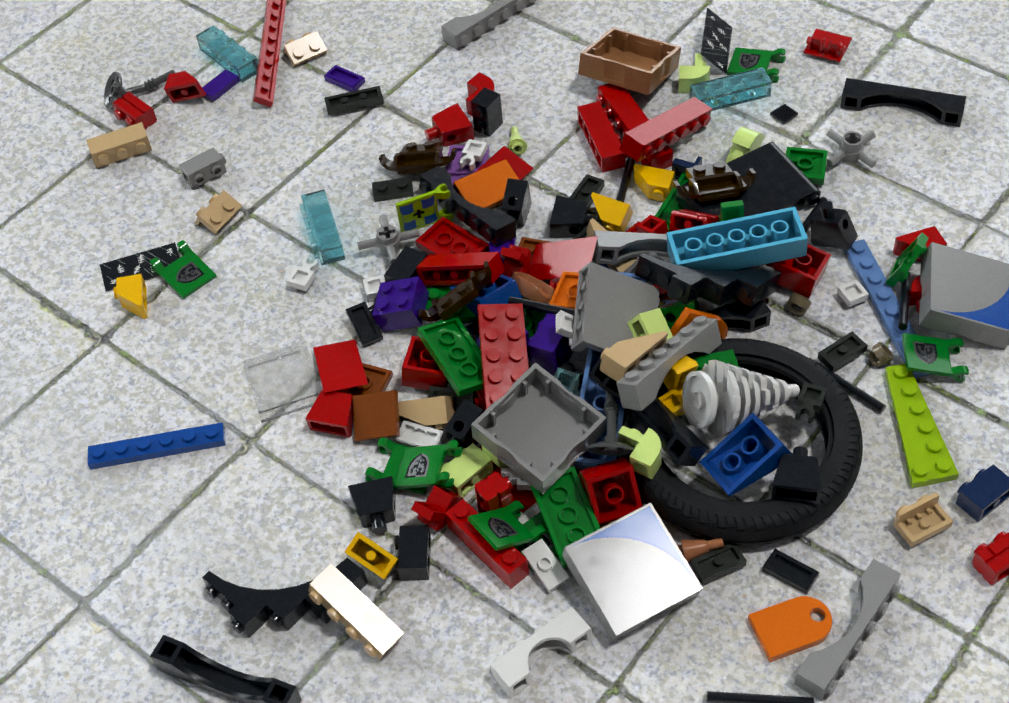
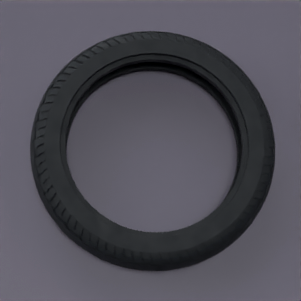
[621,338,863,546]

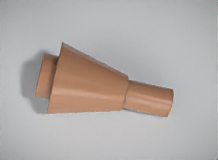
[677,538,725,563]

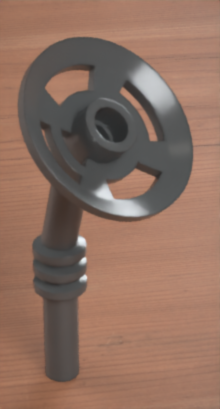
[104,70,175,109]
[587,391,634,456]

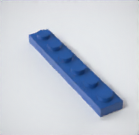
[88,422,226,470]

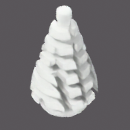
[682,360,800,436]

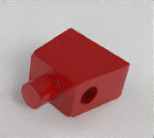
[425,103,474,147]
[306,388,354,437]

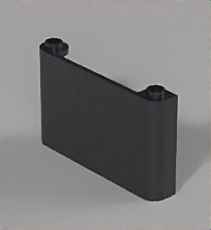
[676,142,821,217]

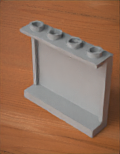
[571,262,660,353]

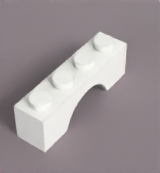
[490,607,592,698]

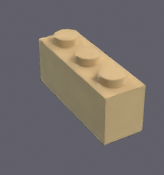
[86,122,152,168]

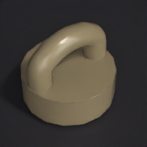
[787,292,811,316]
[869,342,893,367]

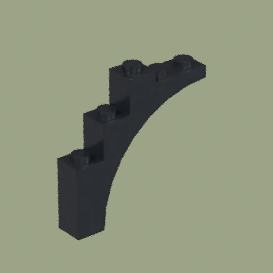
[635,253,781,307]
[202,558,368,638]

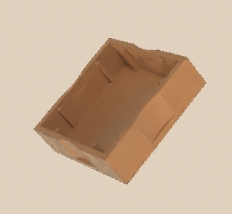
[578,27,681,95]

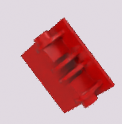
[803,29,852,62]

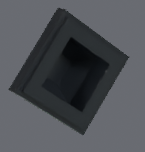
[770,103,798,124]

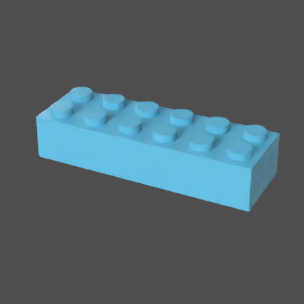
[667,207,808,271]

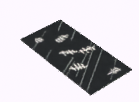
[700,8,732,74]
[100,243,179,292]

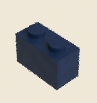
[956,464,1009,522]

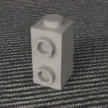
[179,148,227,190]

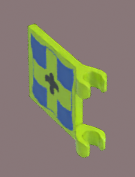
[395,184,454,232]

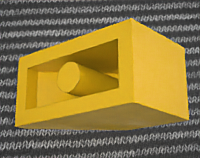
[634,164,675,202]
[591,192,633,232]
[113,274,148,319]
[663,355,698,391]
[344,532,398,580]

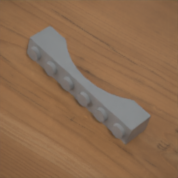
[441,0,537,50]
[593,231,670,265]
[616,316,722,411]
[794,559,902,701]

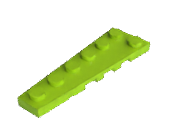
[885,363,959,489]

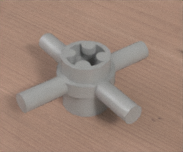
[826,129,876,168]
[357,215,420,264]

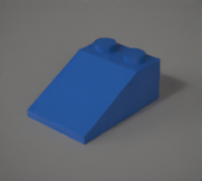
[450,274,522,318]
[700,413,792,496]

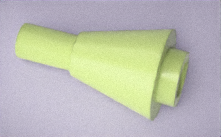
[508,126,527,155]

